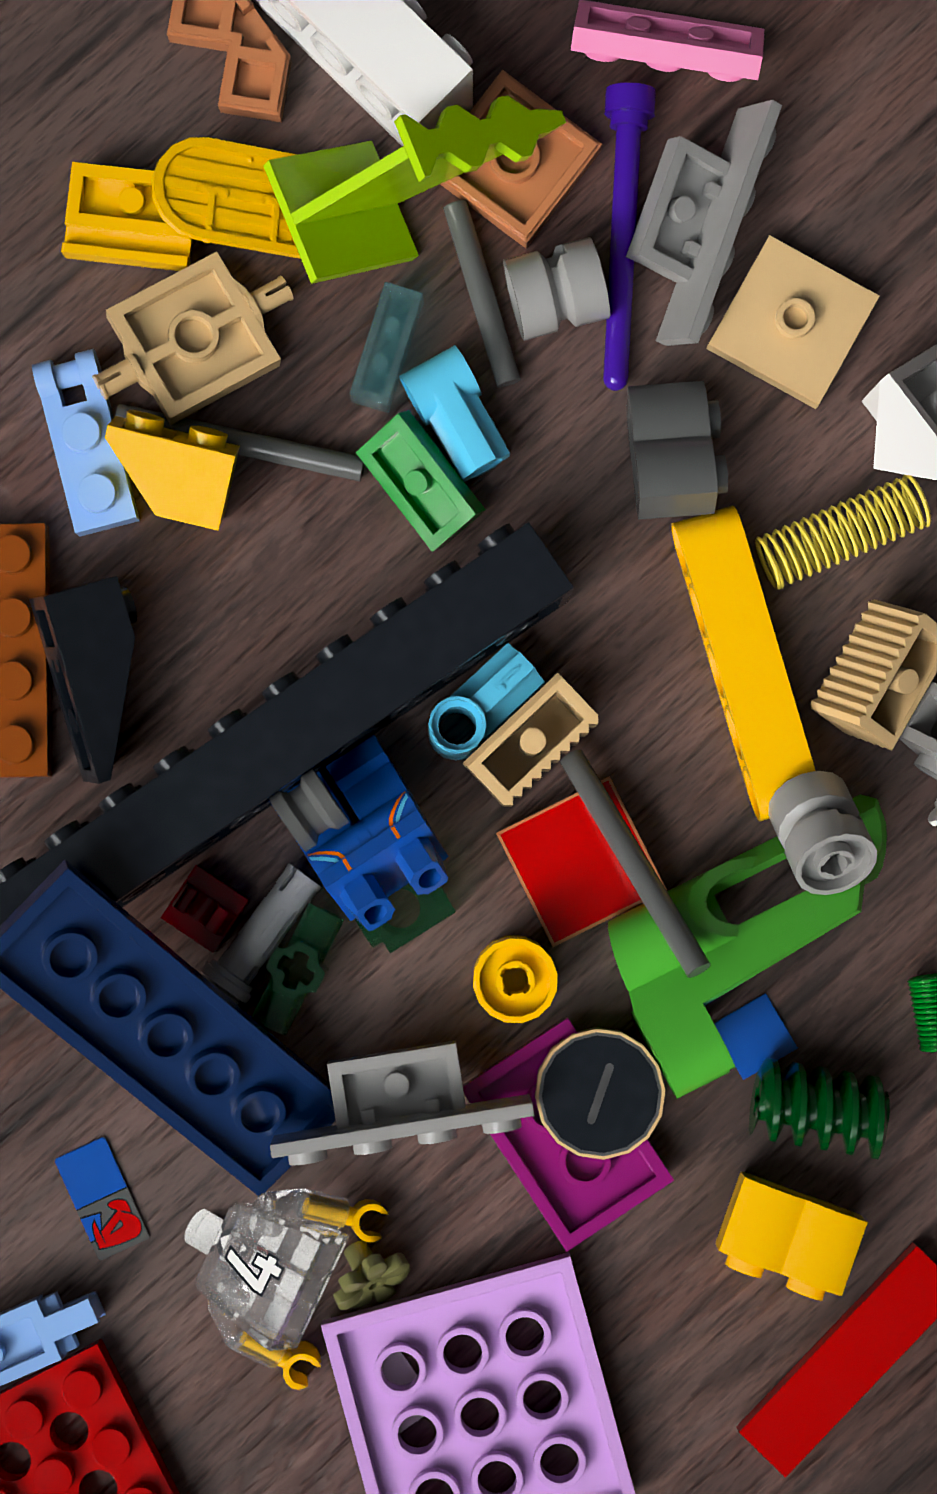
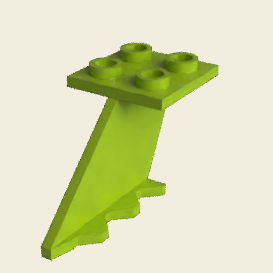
[263,95,566,284]

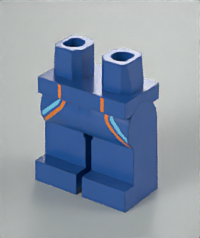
[273,735,449,931]

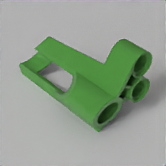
[608,794,887,1099]

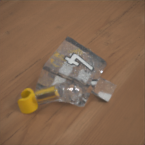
[184,1188,388,1390]

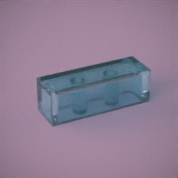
[349,282,424,413]

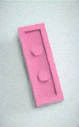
[571,0,764,82]

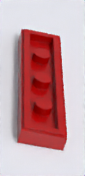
[736,1242,937,1478]

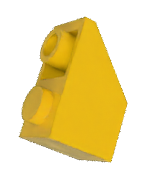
[105,410,240,531]

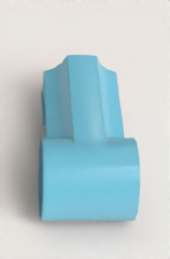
[399,345,510,482]
[428,643,545,760]

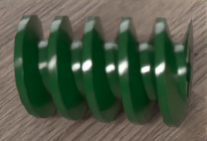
[749,1057,890,1159]

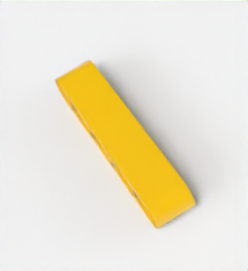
[671,505,816,821]

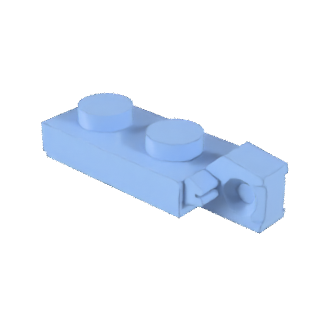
[0,1291,106,1386]

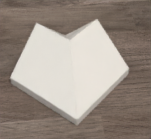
[862,344,937,480]

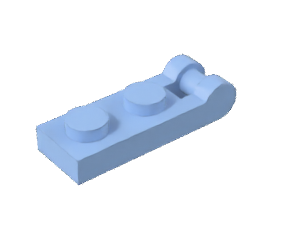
[32,349,140,537]

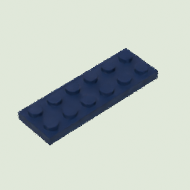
[0,859,336,1197]

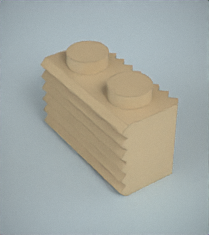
[811,599,937,751]
[463,673,598,807]

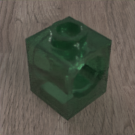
[355,883,456,954]

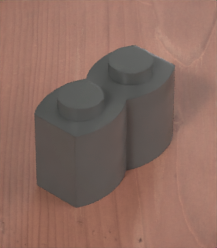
[626,381,728,520]

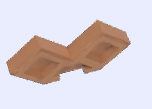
[167,0,292,123]

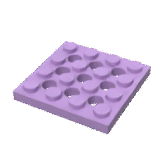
[321,1252,635,1494]

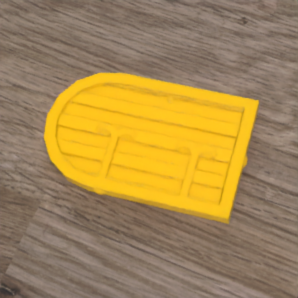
[151,137,301,259]

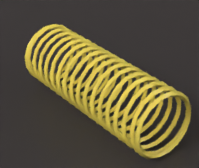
[755,475,931,590]

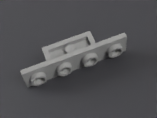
[626,100,782,346]
[270,1040,534,1165]

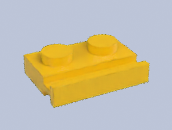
[61,162,194,271]

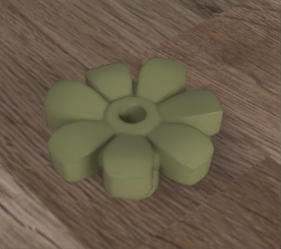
[333,1240,410,1310]

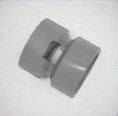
[503,237,610,341]
[768,771,877,895]

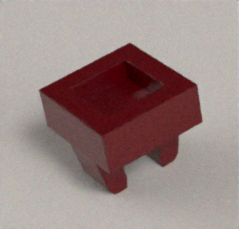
[160,865,251,953]

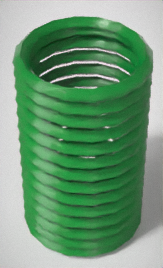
[907,973,937,1052]

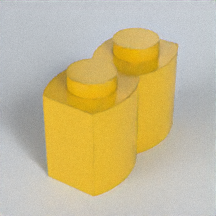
[715,1171,868,1301]

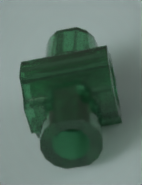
[252,902,345,1036]

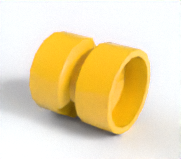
[473,935,558,1023]

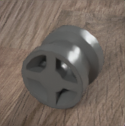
[269,768,349,852]

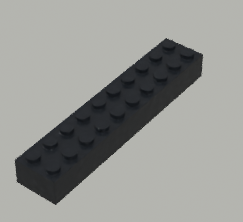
[0,522,574,925]

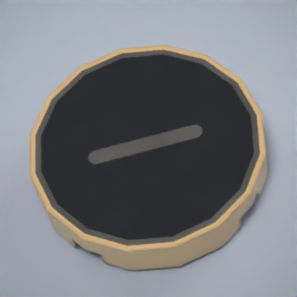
[535,1027,665,1160]

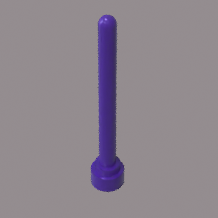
[603,82,656,391]

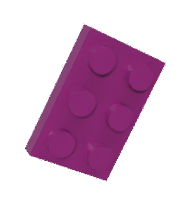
[463,1016,674,1252]

